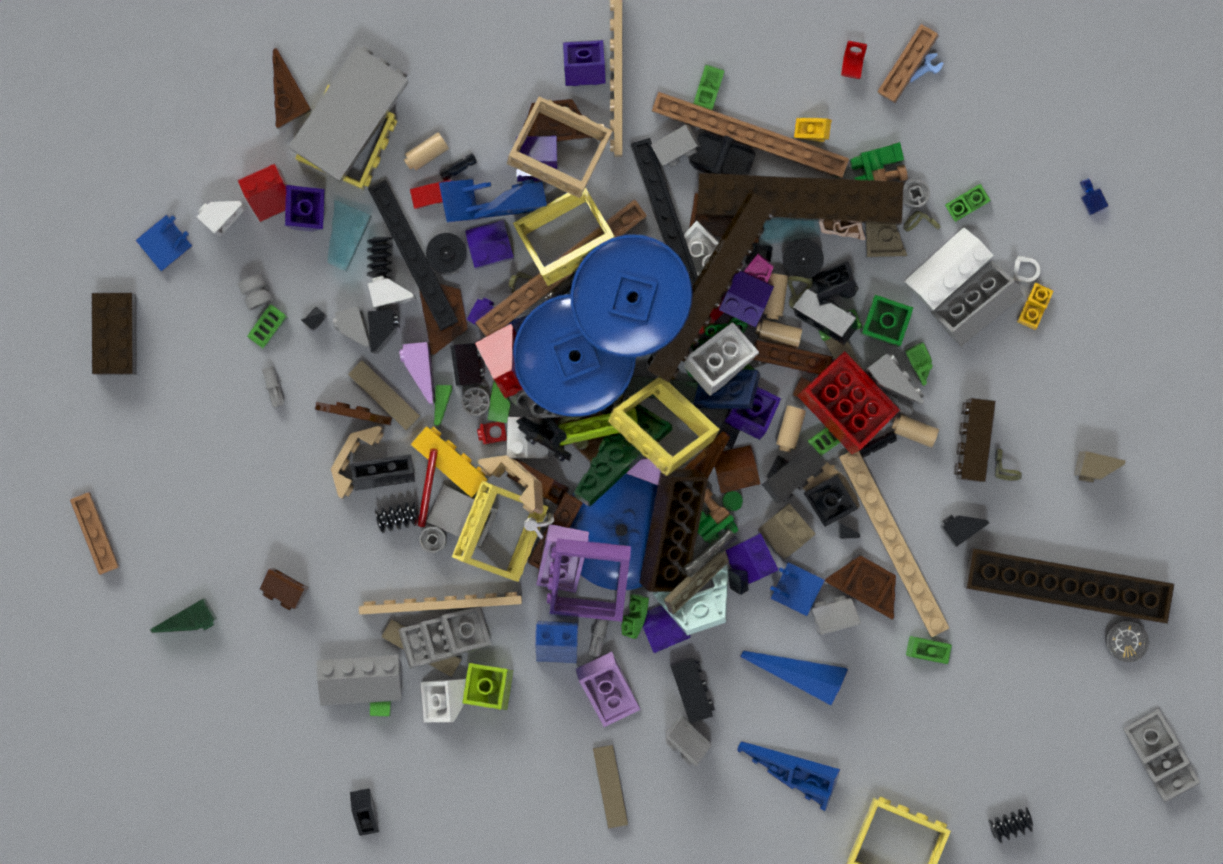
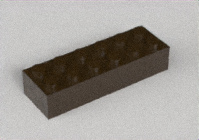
[639,468,708,592]

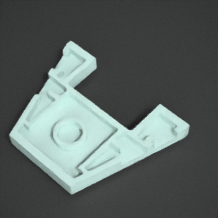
[652,565,729,635]

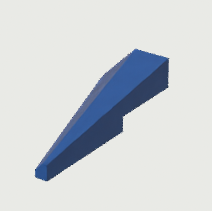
[740,650,848,705]
[737,741,840,811]

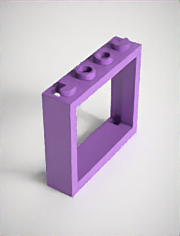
[547,538,631,622]

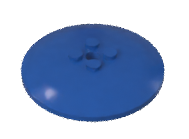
[570,235,692,358]
[513,294,636,417]
[570,473,658,590]

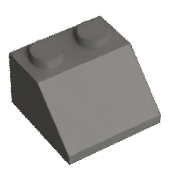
[333,306,370,348]

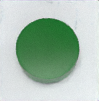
[722,491,743,511]

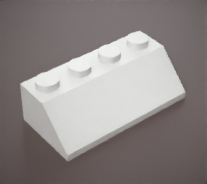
[904,227,994,311]

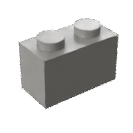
[651,125,701,168]

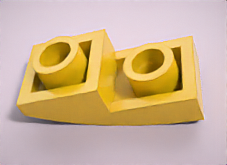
[1017,283,1054,330]

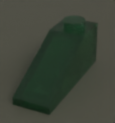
[150,598,217,633]

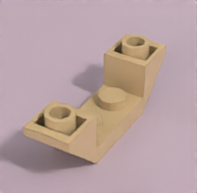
[331,426,384,499]
[477,455,543,514]

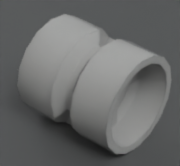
[238,274,273,310]
[419,526,447,553]

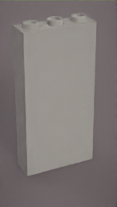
[289,46,409,183]

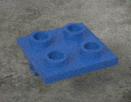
[439,179,491,223]
[135,215,192,272]
[770,562,825,616]

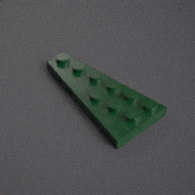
[574,397,673,507]

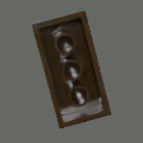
[91,293,137,375]
[954,398,996,482]

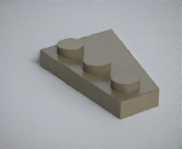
[865,224,907,258]

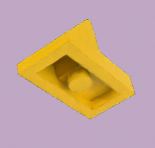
[794,118,832,142]

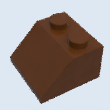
[714,445,761,493]
[260,568,309,610]

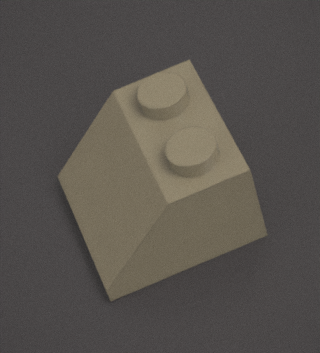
[1074,451,1126,483]
[757,503,815,560]

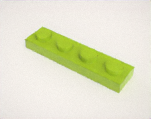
[558,408,639,446]

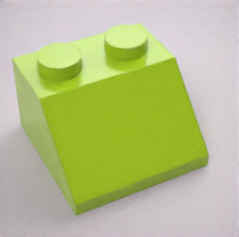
[462,663,514,710]

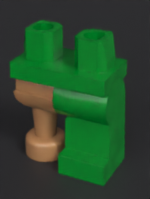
[849,142,908,181]
[698,488,738,549]

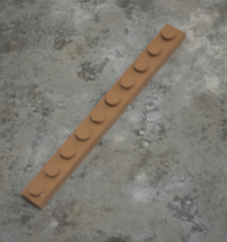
[652,92,849,178]
[475,200,647,337]

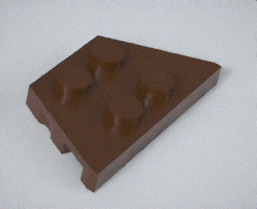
[523,99,593,142]
[419,284,468,355]
[315,402,392,426]
[824,555,896,620]

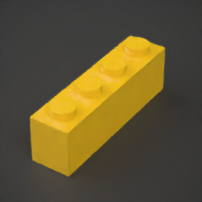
[411,426,489,498]

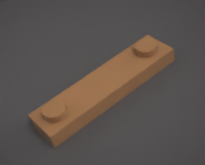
[877,24,939,103]
[70,492,119,575]

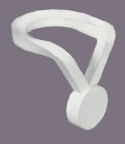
[1013,256,1040,282]
[524,512,554,540]

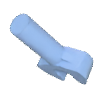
[910,53,943,82]

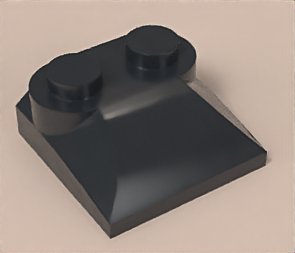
[812,261,859,299]
[804,472,860,527]

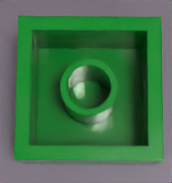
[860,295,914,347]

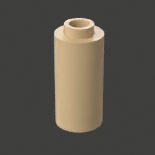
[404,132,449,171]
[763,274,788,320]
[755,319,802,348]
[776,405,806,452]
[891,414,939,448]

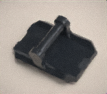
[689,131,756,175]
[516,416,572,462]

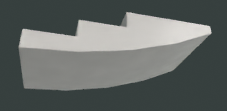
[398,607,491,669]
[1123,709,1200,803]

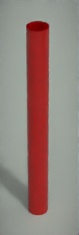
[417,449,438,527]

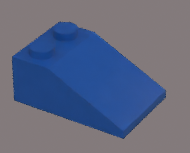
[474,180,547,219]

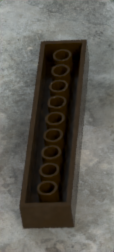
[697,173,904,225]
[645,190,776,382]
[964,548,1174,624]

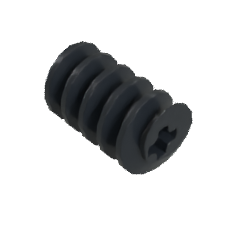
[367,237,393,279]
[375,500,419,533]
[988,807,1033,843]

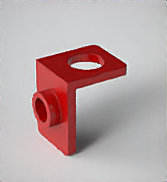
[841,41,867,79]
[477,422,507,444]

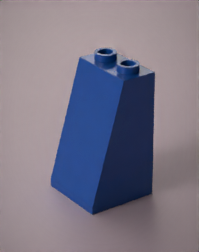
[535,621,579,663]

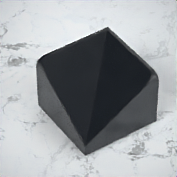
[301,307,327,331]

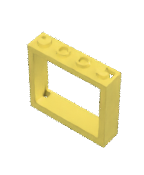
[295,85,398,190]
[513,188,615,286]
[608,377,719,476]
[452,481,548,582]
[846,796,951,864]

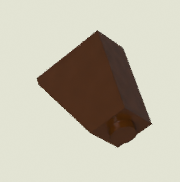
[507,459,570,505]

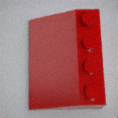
[797,351,900,455]

